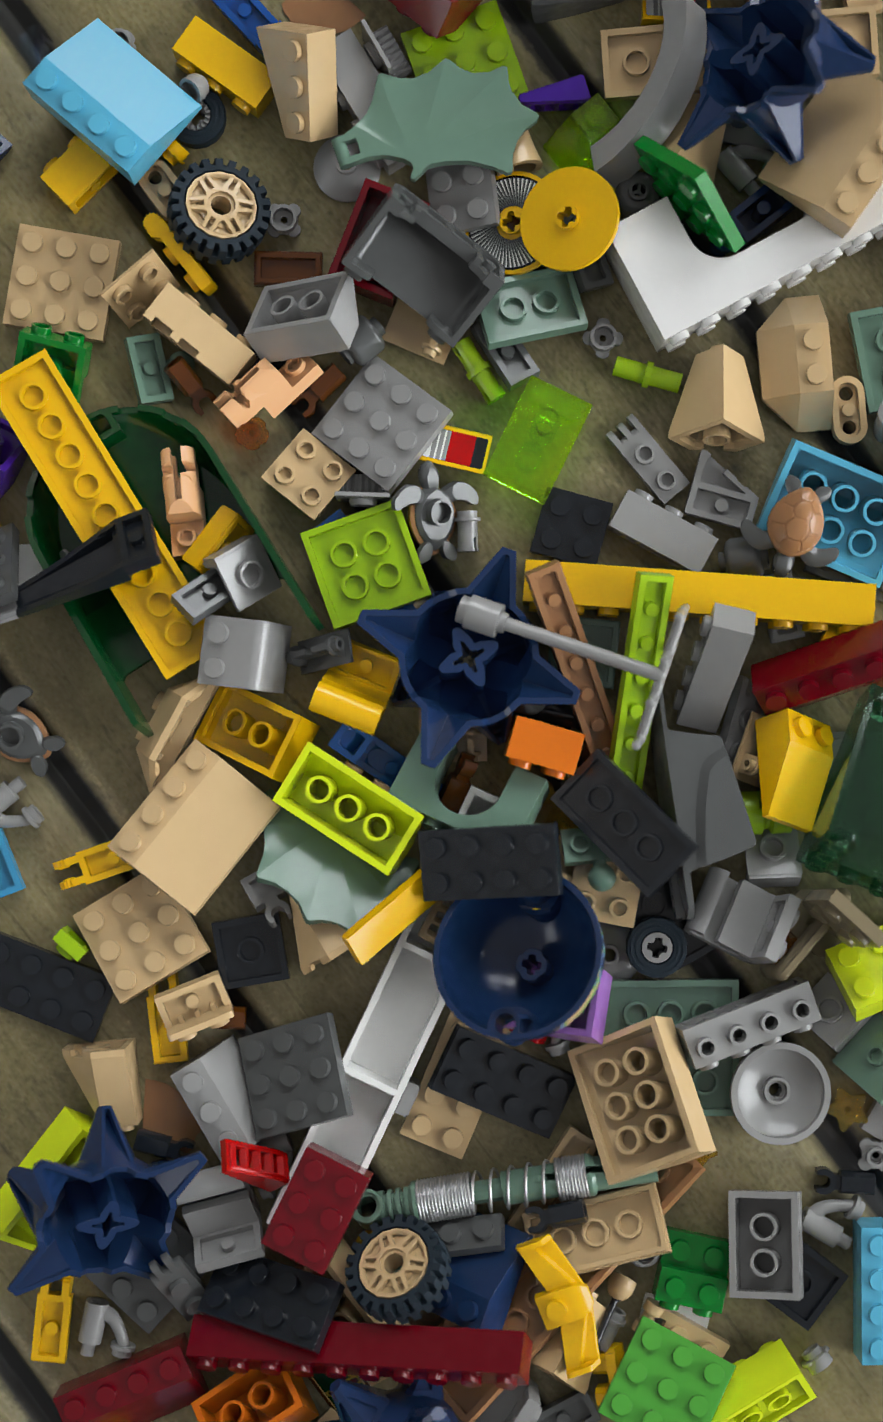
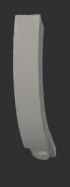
[590,0,707,188]

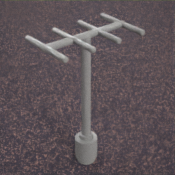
[455,594,690,750]

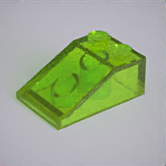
[483,375,593,505]

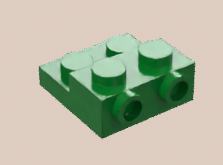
[14,322,93,404]
[652,1226,729,1318]

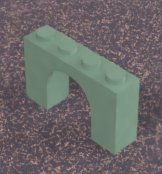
[388,732,550,829]

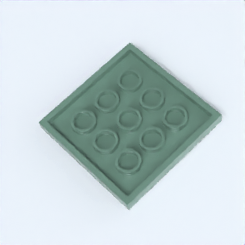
[604,978,739,1116]

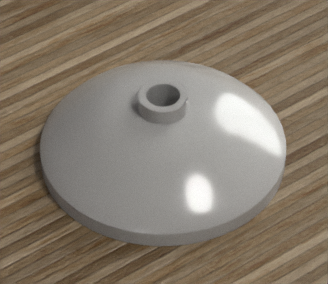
[729,1041,831,1145]

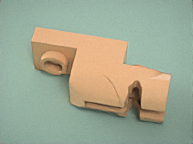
[213,356,324,429]
[160,446,206,561]

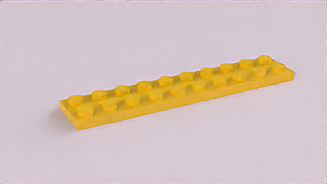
[0,349,205,680]

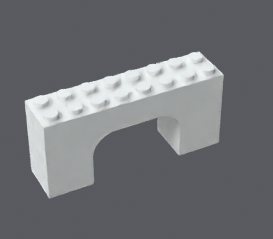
[605,183,883,353]

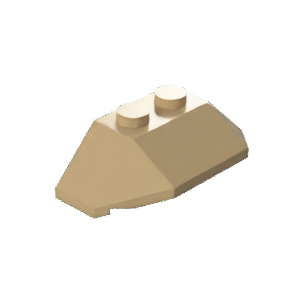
[755,295,835,433]
[135,679,219,794]

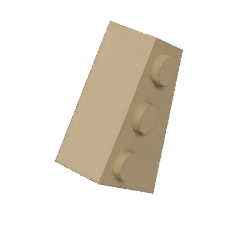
[256,21,338,142]
[143,282,257,391]

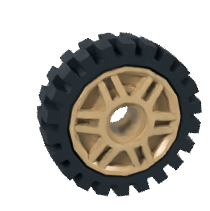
[166,158,271,265]
[345,1214,452,1325]

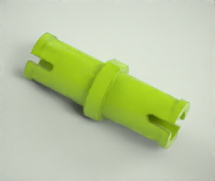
[451,336,506,405]
[612,356,683,393]

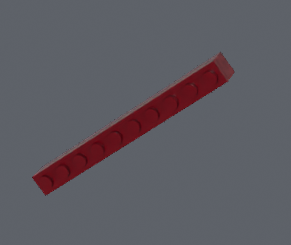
[186,1314,533,1390]

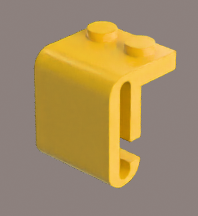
[308,639,399,736]

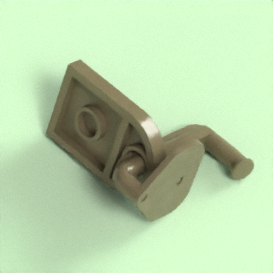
[760,888,883,980]

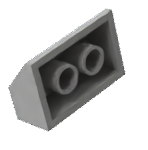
[243,271,359,363]
[170,1034,260,1162]

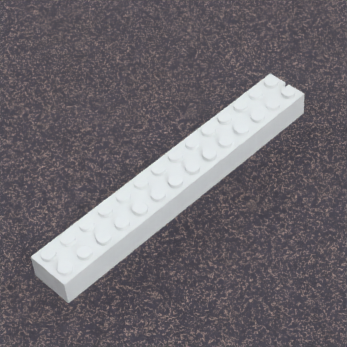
[266,785,499,1224]

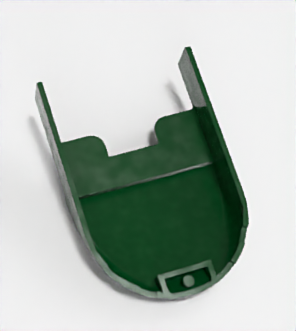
[24,404,324,738]

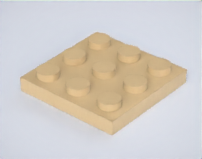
[2,223,122,343]
[73,874,211,1004]

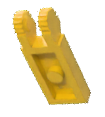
[142,212,218,296]
[52,840,133,890]
[146,972,190,1065]
[31,1276,74,1364]

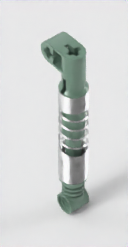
[353,1153,659,1231]

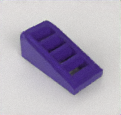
[518,74,591,112]

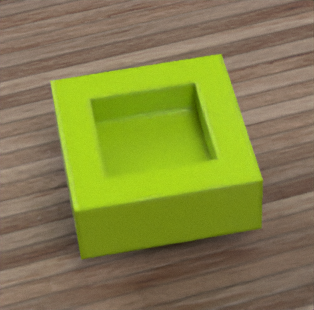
[52,925,91,962]

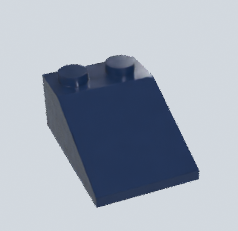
[430,1212,533,1330]

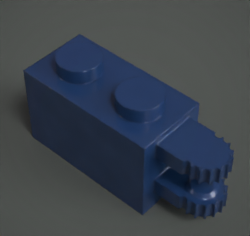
[708,185,796,258]

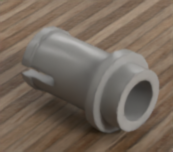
[454,510,481,552]
[600,1305,626,1352]

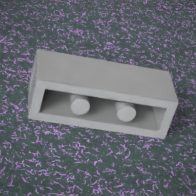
[607,488,718,572]

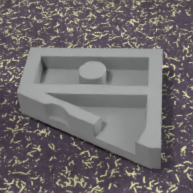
[683,449,759,530]

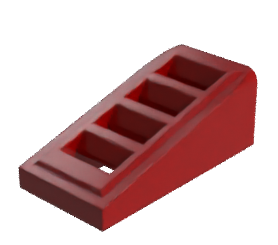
[220,1139,289,1192]

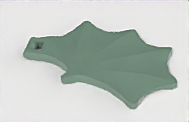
[331,58,539,183]
[255,788,419,930]

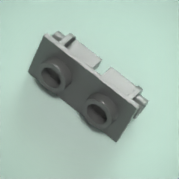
[285,628,354,675]

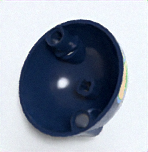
[433,877,605,1046]

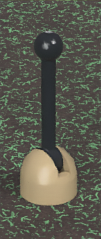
[596,1272,637,1352]

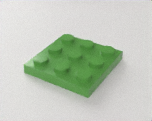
[597,1316,736,1422]

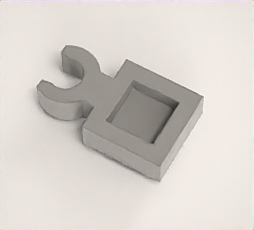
[240,871,293,928]

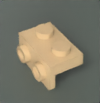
[154,970,234,1042]

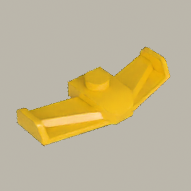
[515,1233,600,1379]

